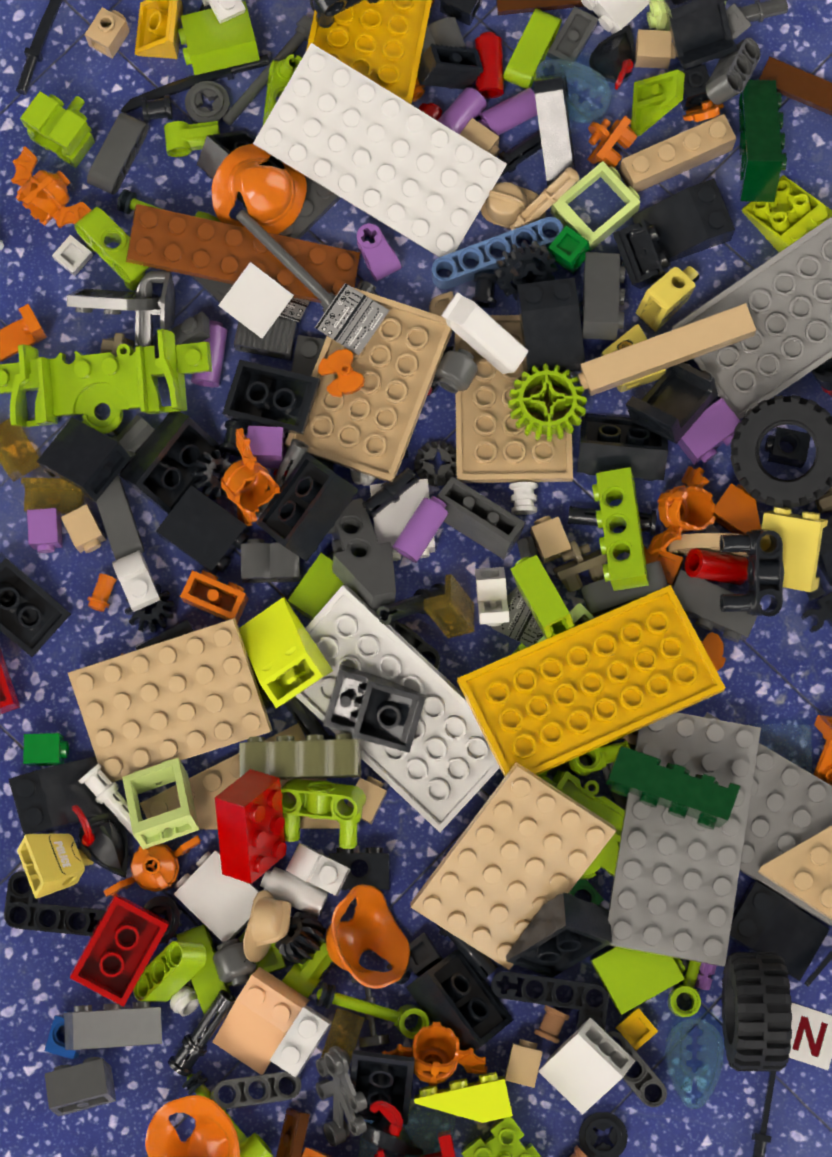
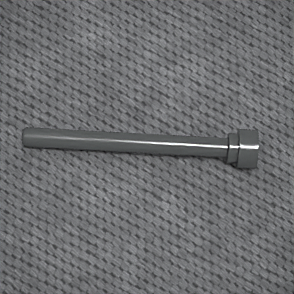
[223,15,312,125]
[236,210,336,313]

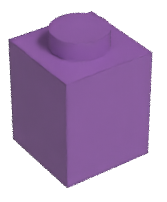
[27,508,63,553]

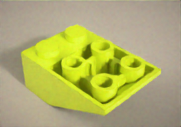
[742,175,832,252]
[239,597,333,708]
[414,1072,513,1123]

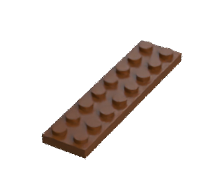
[126,204,360,303]

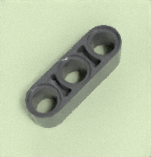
[706,38,761,105]
[87,112,149,195]
[96,475,145,560]
[581,561,669,616]
[606,1031,667,1107]
[210,1071,301,1110]

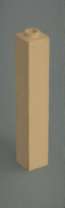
[577,303,756,396]

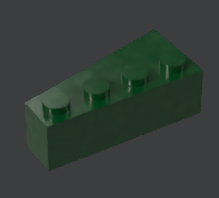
[738,80,787,202]
[606,746,741,830]

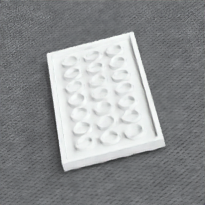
[253,43,507,257]
[296,584,500,832]

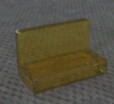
[0,419,40,482]
[21,477,84,514]
[424,574,475,638]
[321,1008,365,1068]

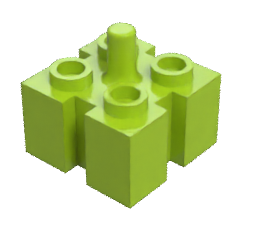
[20,91,95,168]
[461,1116,542,1157]

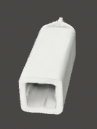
[441,292,528,374]

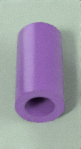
[437,87,487,135]
[478,88,537,136]
[191,320,228,388]
[392,496,449,563]

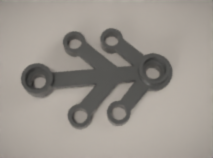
[315,1046,367,1147]

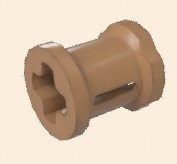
[534,1005,570,1044]

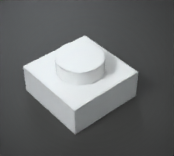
[52,235,93,276]

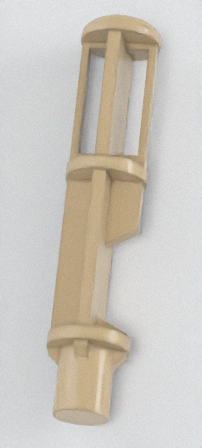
[510,167,579,230]

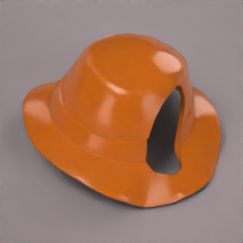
[212,144,307,235]
[326,884,410,989]
[145,1095,240,1157]

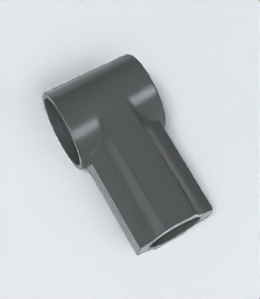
[111,415,155,474]

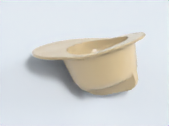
[480,182,546,230]
[243,890,291,963]

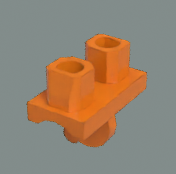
[587,116,638,168]

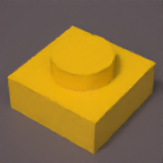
[615,1007,658,1051]

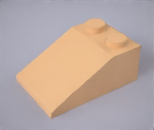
[212,967,310,1075]

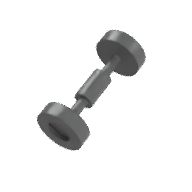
[351,970,390,1047]

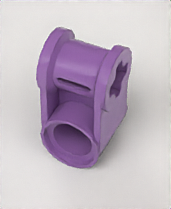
[357,223,402,282]

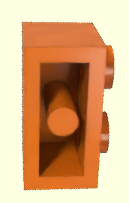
[180,570,249,624]

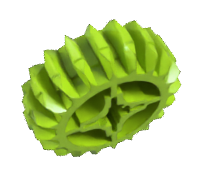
[508,363,587,442]

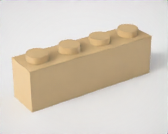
[619,114,736,193]

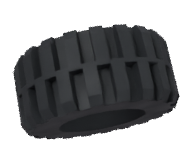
[730,395,832,508]
[722,952,792,1071]

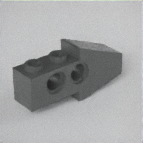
[327,498,396,612]

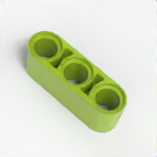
[503,8,562,89]
[177,924,233,1014]
[133,941,207,1002]

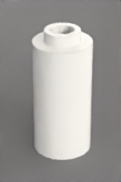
[260,867,329,918]

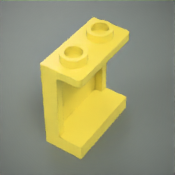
[760,507,828,592]

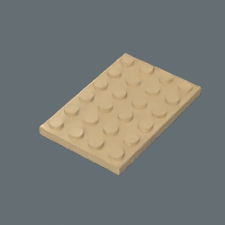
[285,287,453,482]
[454,315,573,483]
[68,618,272,782]
[410,762,616,970]

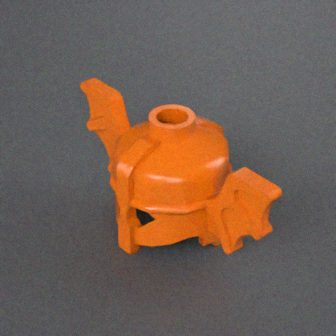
[11,146,91,228]
[221,428,280,527]
[647,466,716,556]
[103,835,201,897]
[382,1022,487,1086]

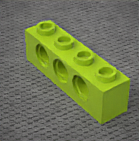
[592,467,649,591]

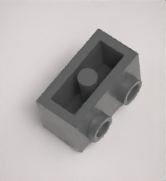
[44,1057,116,1117]

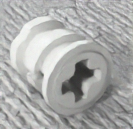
[509,482,538,515]

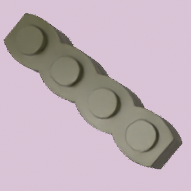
[239,734,361,780]

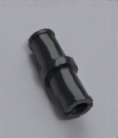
[362,467,419,518]

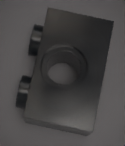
[329,847,390,890]

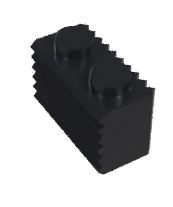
[417,43,483,89]

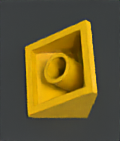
[135,0,183,59]

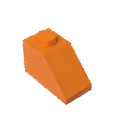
[713,483,761,534]

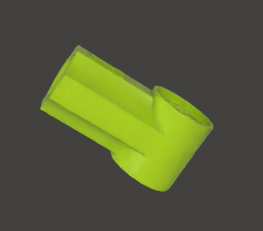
[164,121,220,157]
[282,942,333,998]

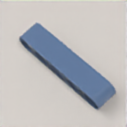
[432,217,563,290]

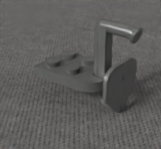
[67,270,176,358]

